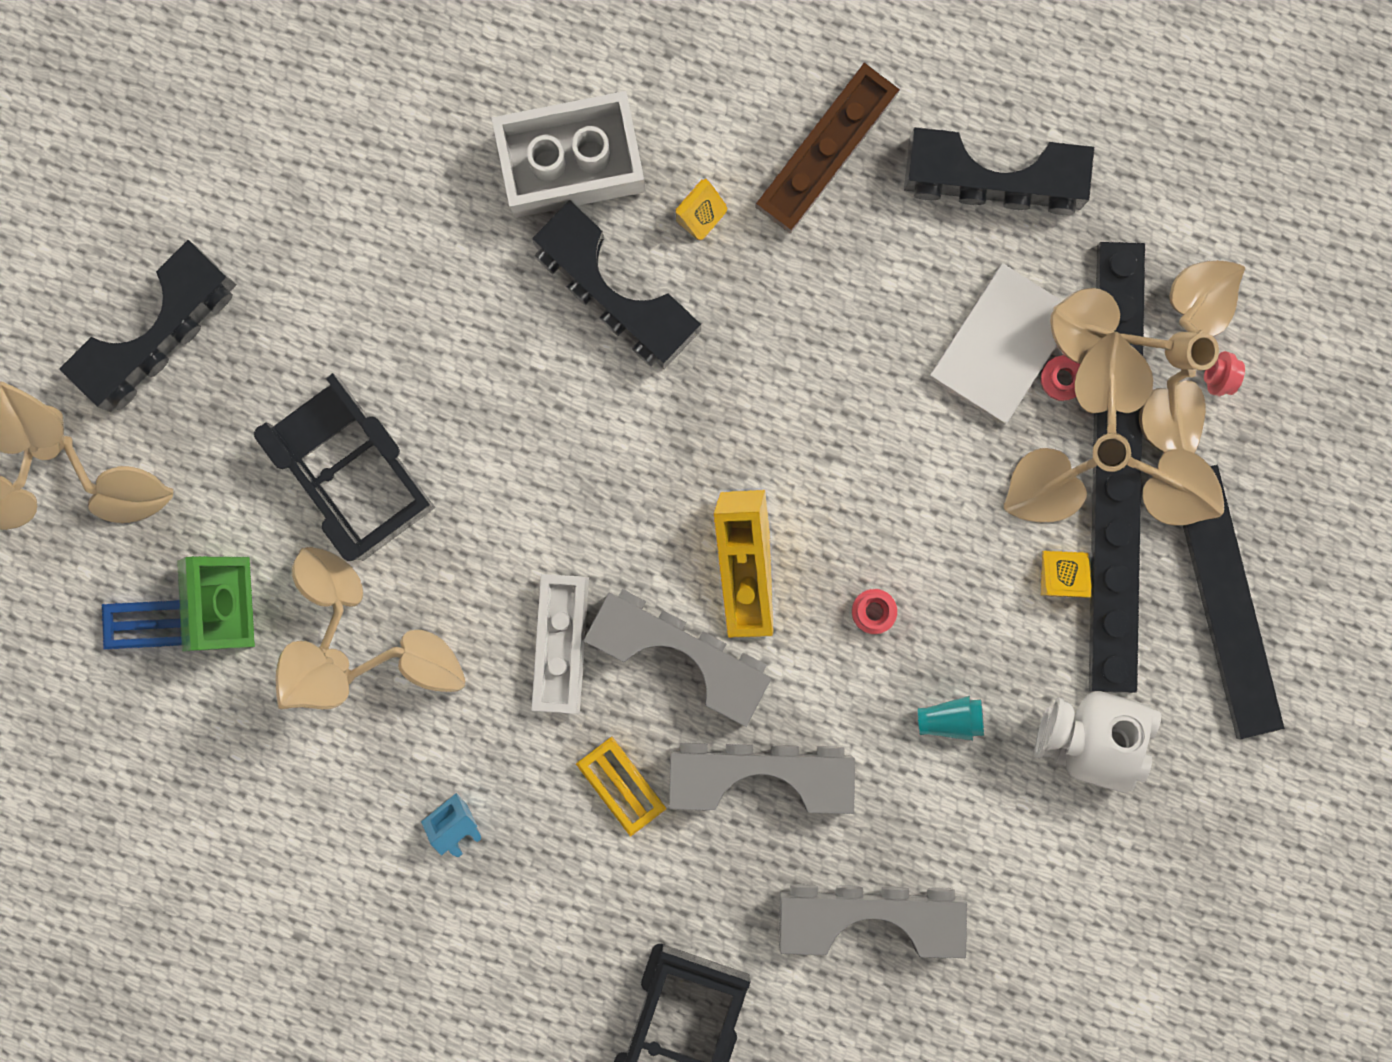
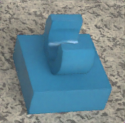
[421,793,481,857]

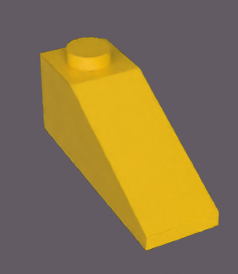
[713,490,774,638]

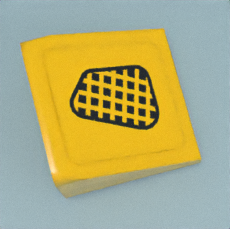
[675,178,728,241]
[1040,551,1092,598]

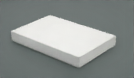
[929,263,1062,425]

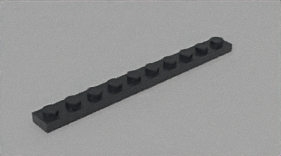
[1089,242,1145,693]

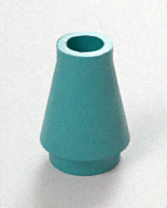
[918,696,984,741]

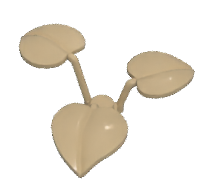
[1050,260,1245,453]
[1004,332,1224,526]
[0,381,174,530]
[275,547,466,709]

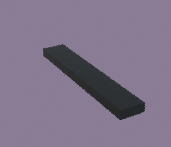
[1183,464,1285,739]

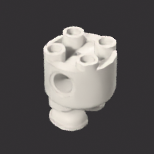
[1034,691,1161,793]

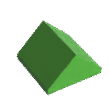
[177,556,255,652]

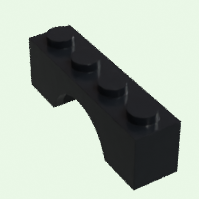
[904,127,1095,215]
[532,200,701,369]
[59,240,237,412]

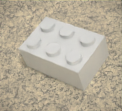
[492,91,645,218]

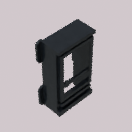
[254,373,436,561]
[614,943,751,1062]

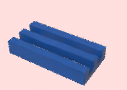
[102,600,182,650]

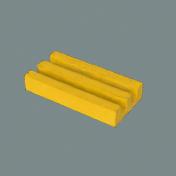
[576,736,667,837]

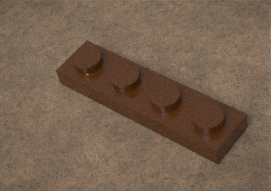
[755,63,900,234]

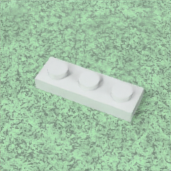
[532,574,589,714]

